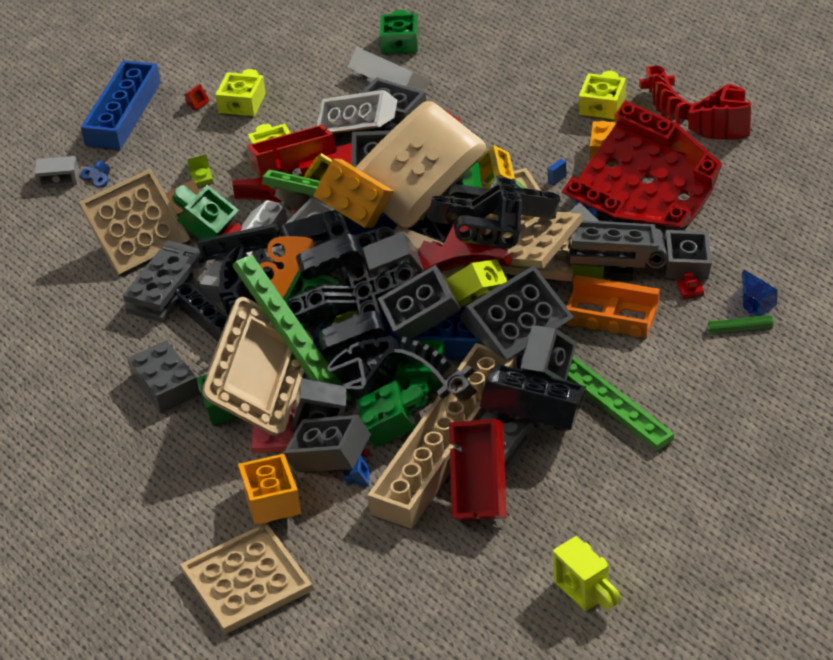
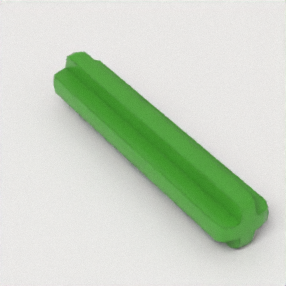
[707,315,774,334]

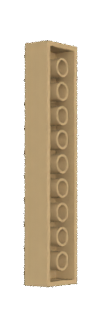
[367,343,517,529]

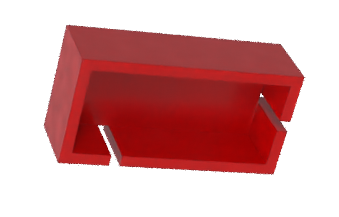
[247,125,337,178]
[449,418,507,521]

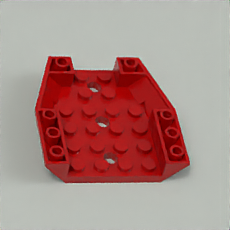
[562,100,722,228]

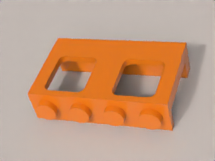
[566,275,660,338]

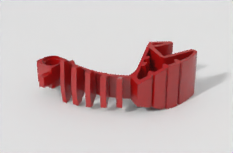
[639,66,752,140]

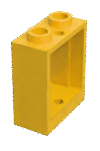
[478,145,516,189]

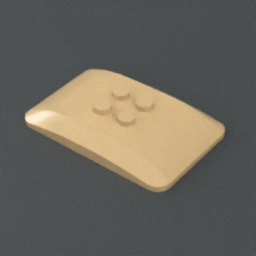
[355,101,486,228]
[202,297,313,436]

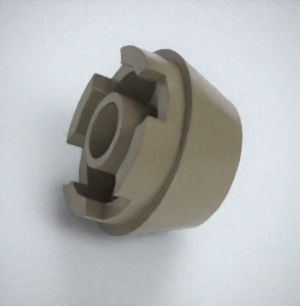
[274,188,311,211]

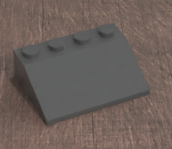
[460,265,574,361]

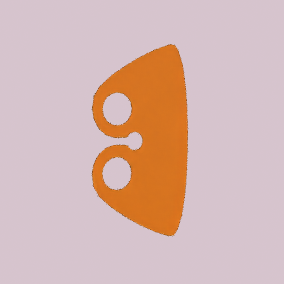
[260,236,314,298]

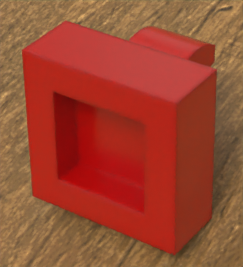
[184,84,210,110]
[676,272,704,300]

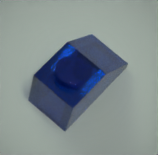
[741,270,778,316]

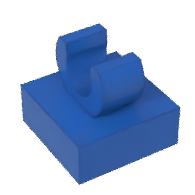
[343,455,370,487]

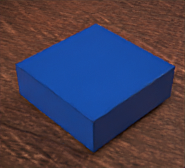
[547,159,567,185]

